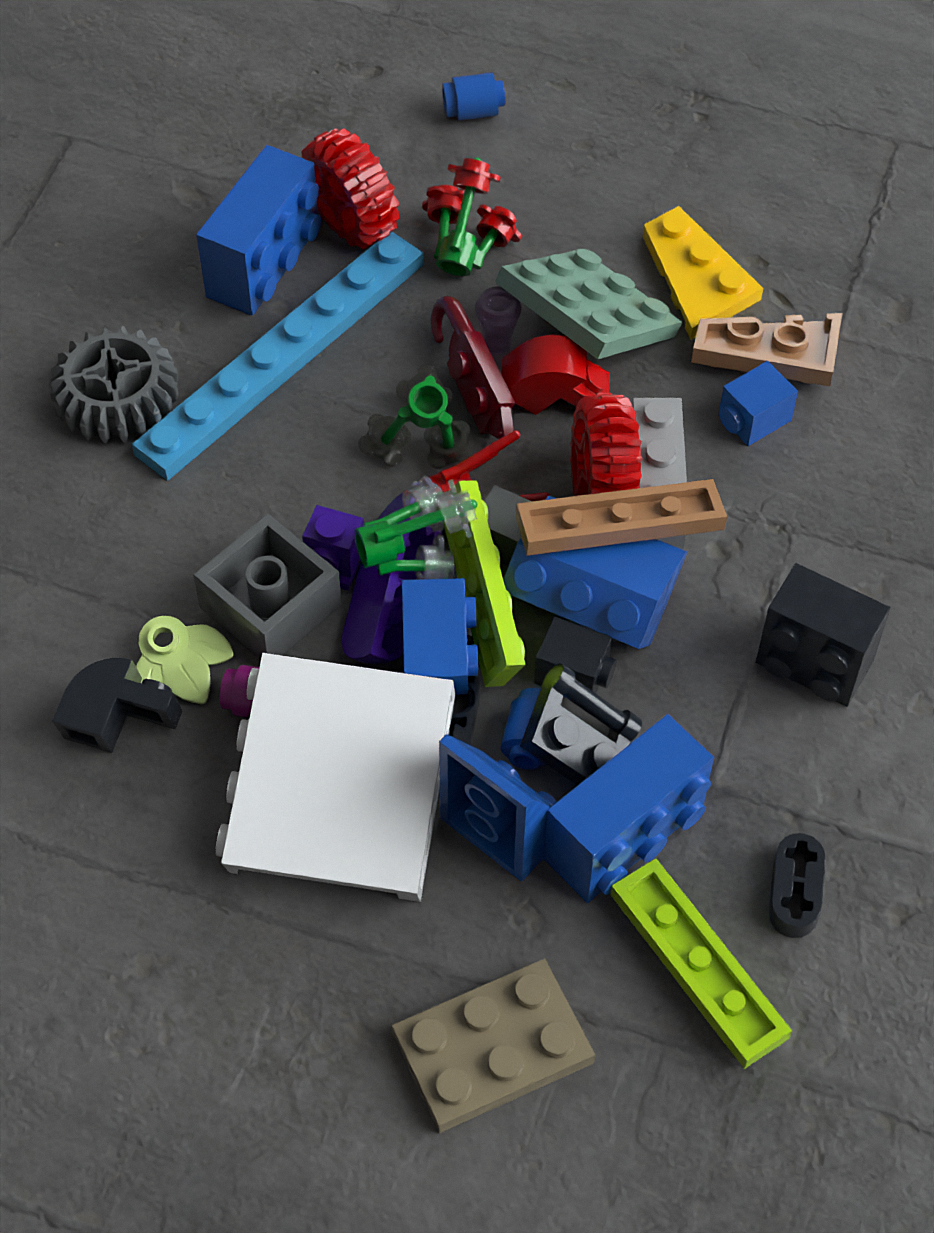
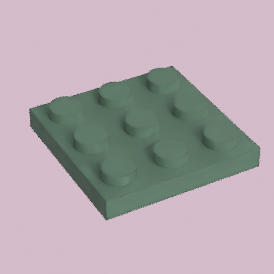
[495,249,682,359]

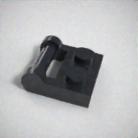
[520,663,642,785]

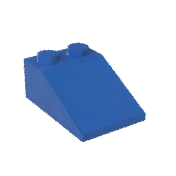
[439,734,557,882]

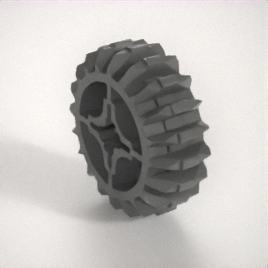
[50,326,179,444]

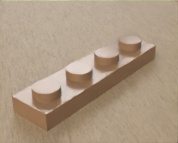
[515,479,727,556]

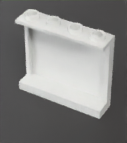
[216,653,455,902]

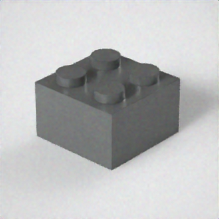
[193,514,342,660]

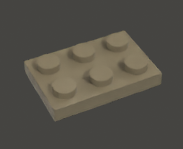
[392,958,595,1133]

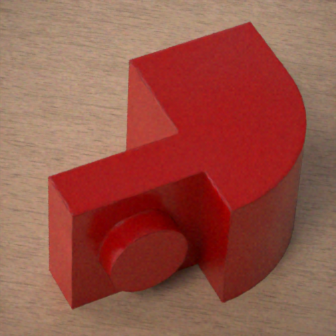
[501,335,610,415]

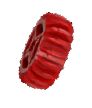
[301,128,400,249]
[569,393,643,496]

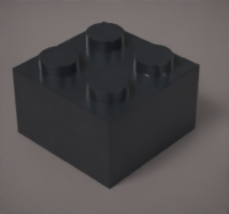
[755,563,891,707]

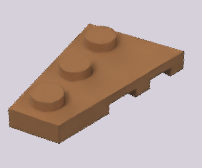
[691,313,842,386]

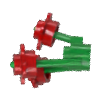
[422,158,522,276]

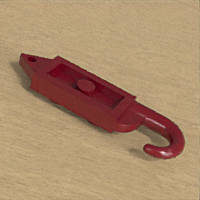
[431,296,515,442]

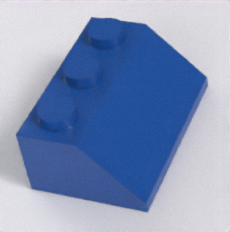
[503,496,688,649]

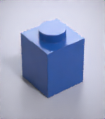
[718,361,798,446]

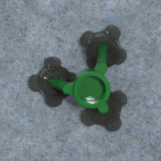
[358,365,475,469]

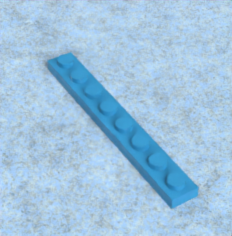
[132,232,424,481]

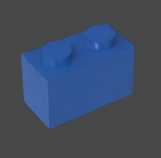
[402,578,478,695]

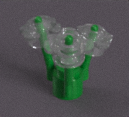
[354,476,477,580]

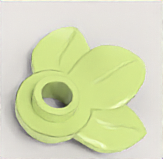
[136,616,234,704]

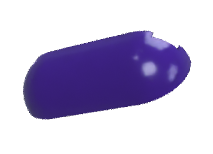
[342,487,440,664]

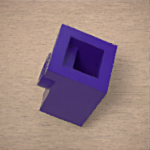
[302,505,364,591]

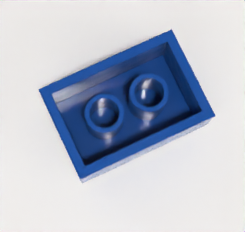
[196,145,321,316]
[543,714,714,904]

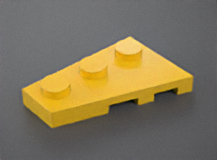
[643,206,763,340]

